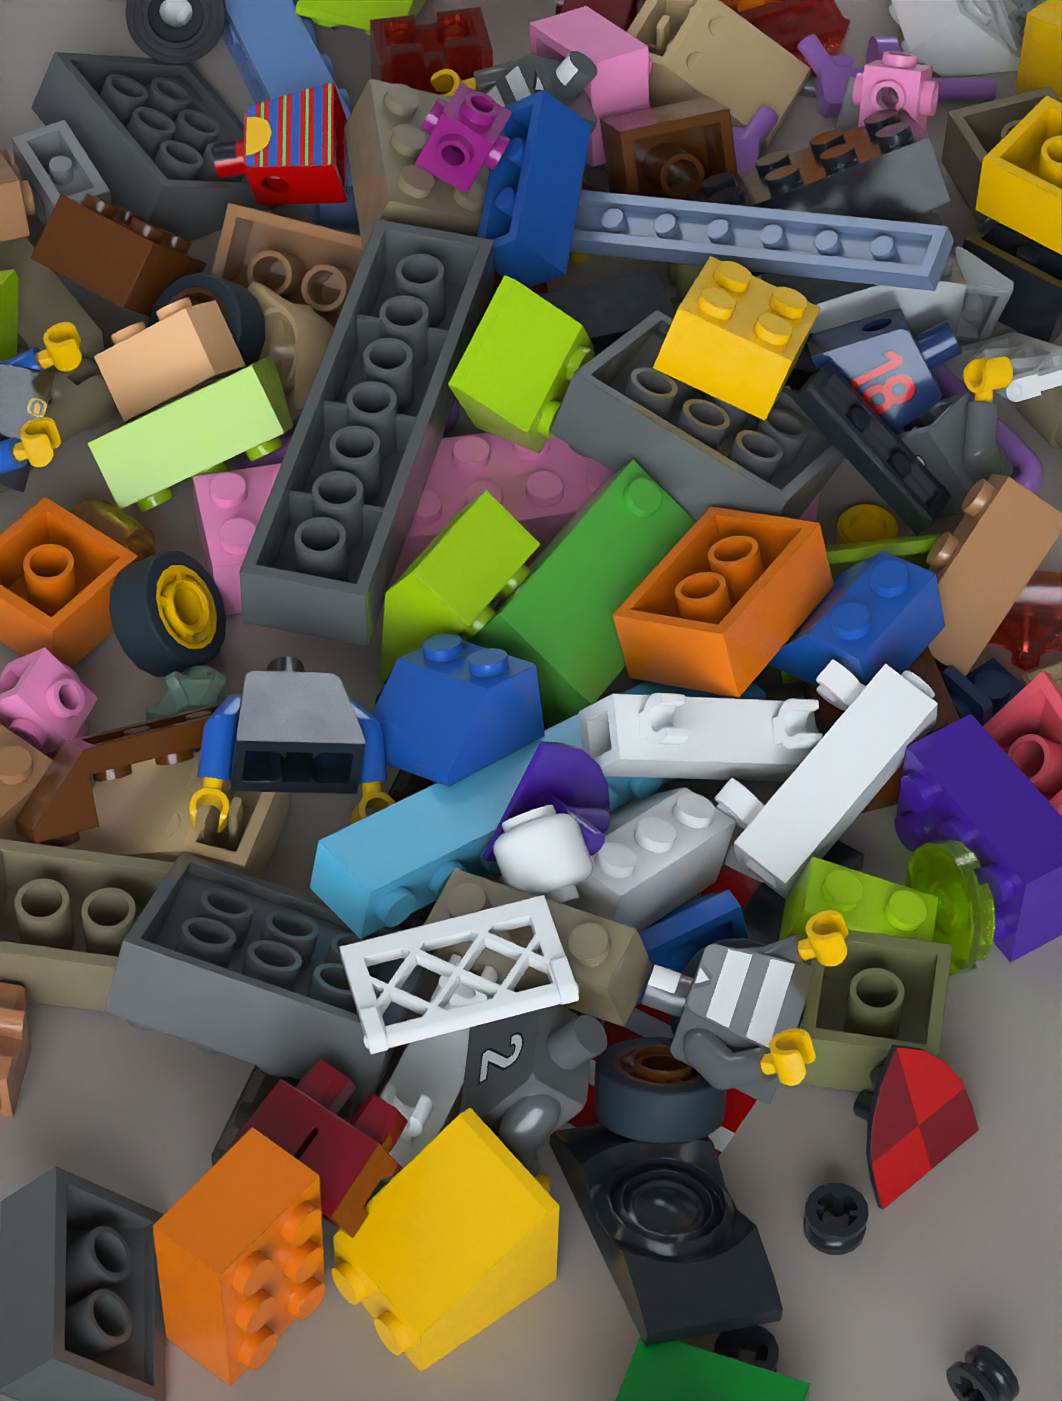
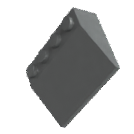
[31,52,282,242]
[761,209,967,336]
[550,310,845,522]
[104,852,434,1102]

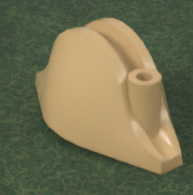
[247,282,334,420]

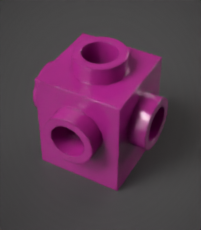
[415,82,512,194]

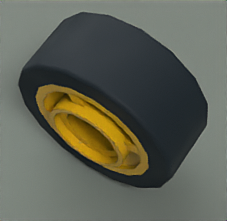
[109,551,226,677]

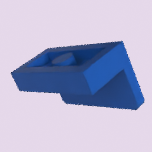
[635,889,748,1006]

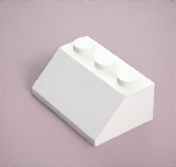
[889,0,1021,78]
[498,787,737,933]

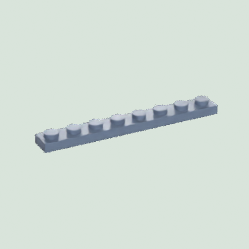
[569,190,954,291]

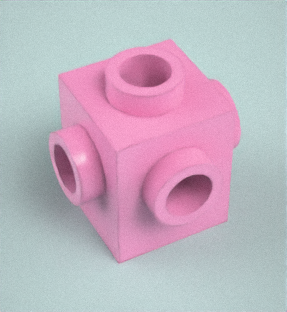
[853,51,939,132]
[0,647,98,754]

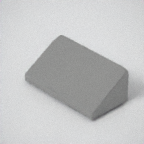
[953,246,1014,342]

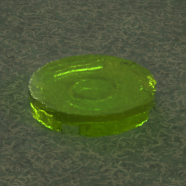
[904,839,996,975]

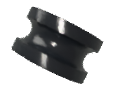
[803,1183,869,1255]
[714,1325,779,1372]
[946,1345,1020,1401]

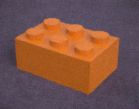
[612,506,834,698]
[152,1127,326,1386]

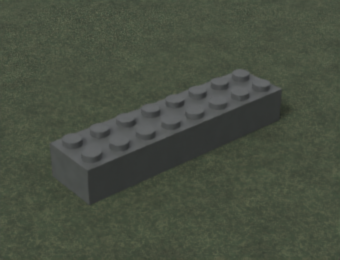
[239,219,494,647]

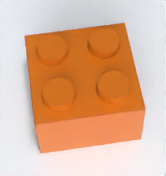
[0,497,139,668]

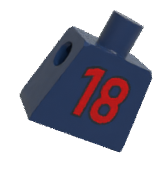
[807,309,963,433]

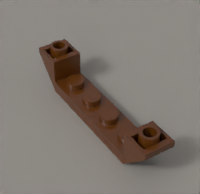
[15,702,223,847]

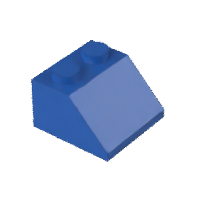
[768,551,945,687]
[371,634,545,787]

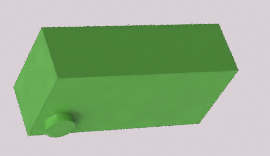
[466,460,696,728]

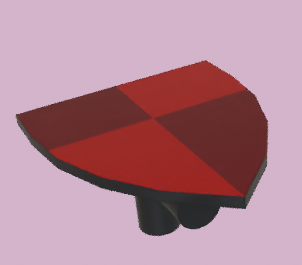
[853,1045,979,1210]

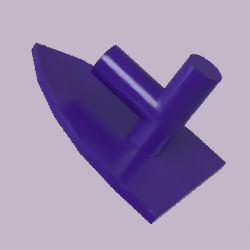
[482,741,610,862]

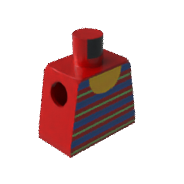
[213,82,347,205]

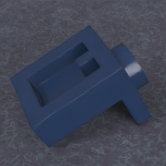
[940,658,1025,726]

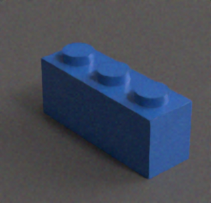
[477,90,592,288]

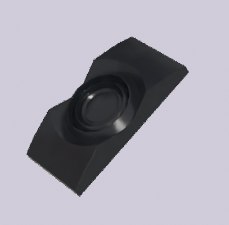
[549,1123,783,1347]

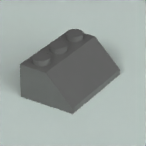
[0,1166,165,1401]

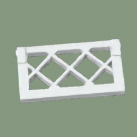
[944,332,1062,402]
[339,895,579,1054]

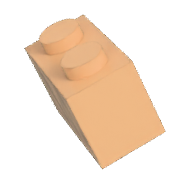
[94,297,246,422]

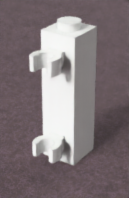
[715,659,938,899]
[578,693,823,781]
[370,954,515,1198]

